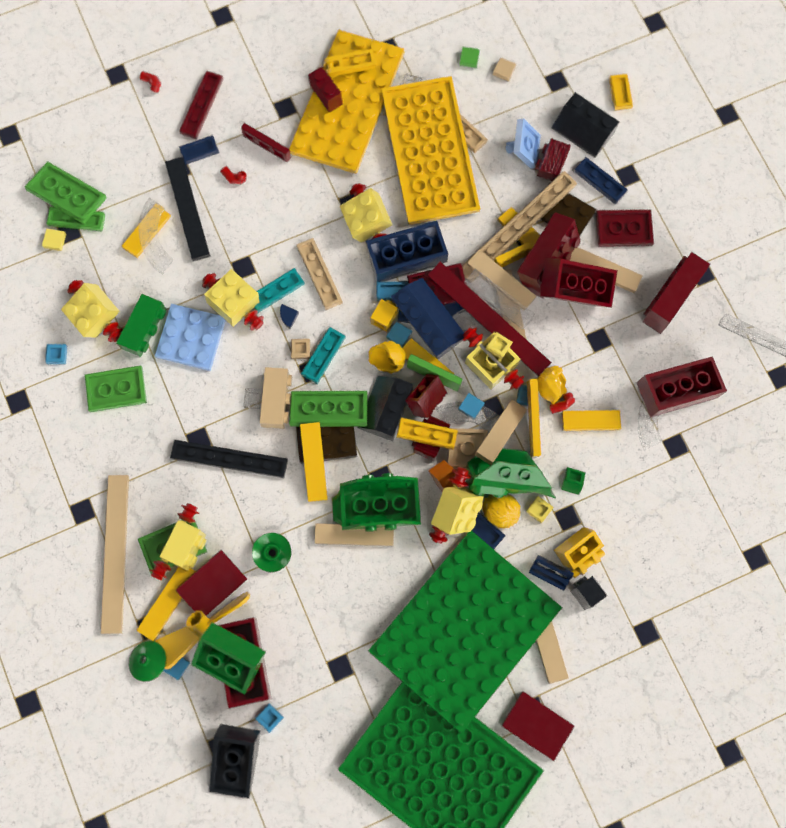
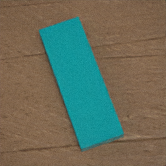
[254,268,305,313]
[301,327,346,384]

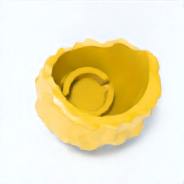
[368,341,406,374]
[537,366,567,404]
[482,494,520,528]

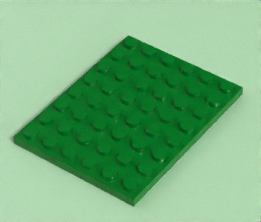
[368,531,563,734]
[338,682,544,828]

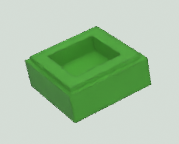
[460,47,480,68]

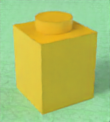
[370,299,398,332]

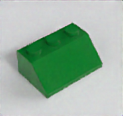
[191,622,266,694]

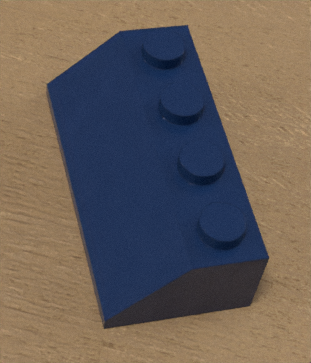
[366,221,448,282]
[391,278,464,360]

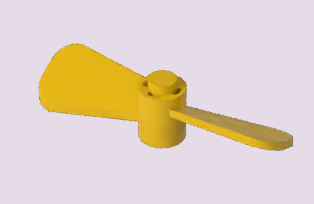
[155,592,250,669]

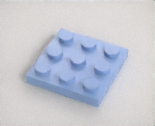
[155,304,226,371]

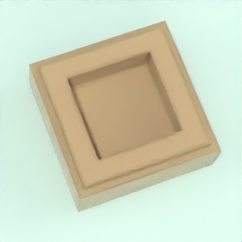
[493,57,517,82]
[291,339,310,359]

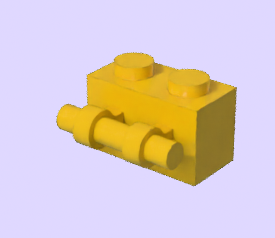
[554,527,605,578]

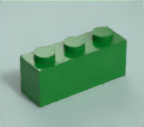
[117,294,166,357]

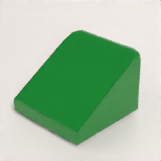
[561,467,586,495]

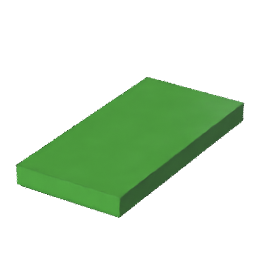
[25,161,107,224]
[289,391,368,427]

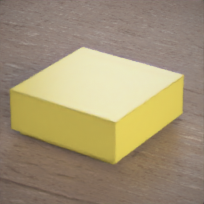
[42,229,66,251]
[486,332,513,359]
[526,496,554,523]

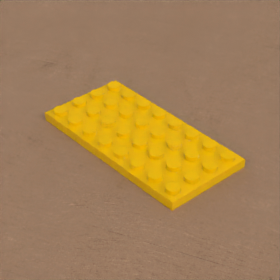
[289,30,405,174]
[381,76,481,225]

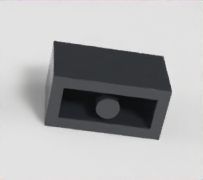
[570,576,607,610]

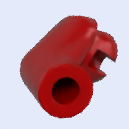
[140,71,162,93]
[220,166,247,184]
[549,392,575,414]

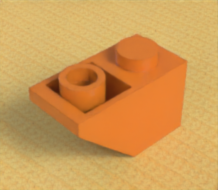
[428,460,455,492]

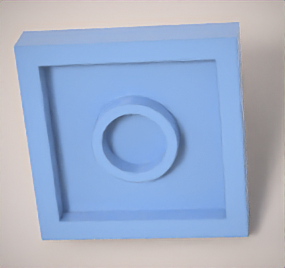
[506,118,541,169]

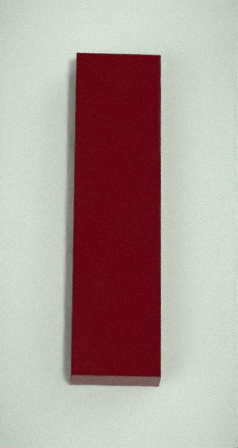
[179,70,223,139]

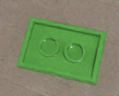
[84,365,147,412]
[138,517,207,574]

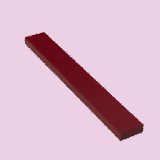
[428,262,552,377]

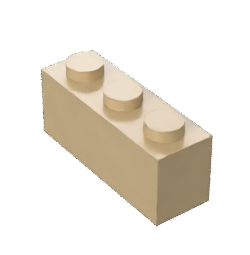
[260,367,292,429]

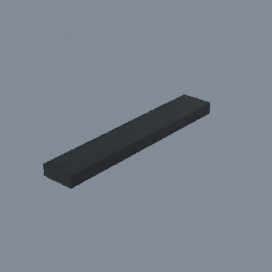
[165,157,211,261]
[170,440,288,478]

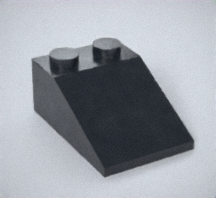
[209,724,260,799]

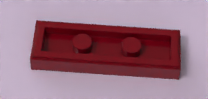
[241,123,291,162]

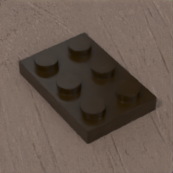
[541,182,597,236]
[296,426,357,464]

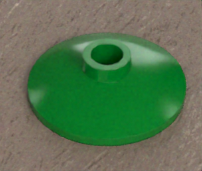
[252,533,292,572]
[129,641,166,682]

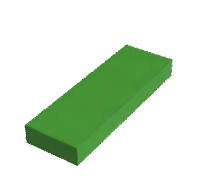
[46,207,105,232]
[407,355,463,392]

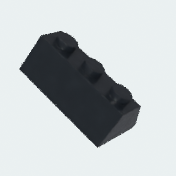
[551,92,620,158]
[357,376,414,441]

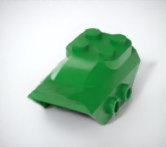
[466,448,556,499]
[332,473,421,532]

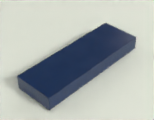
[574,157,628,205]

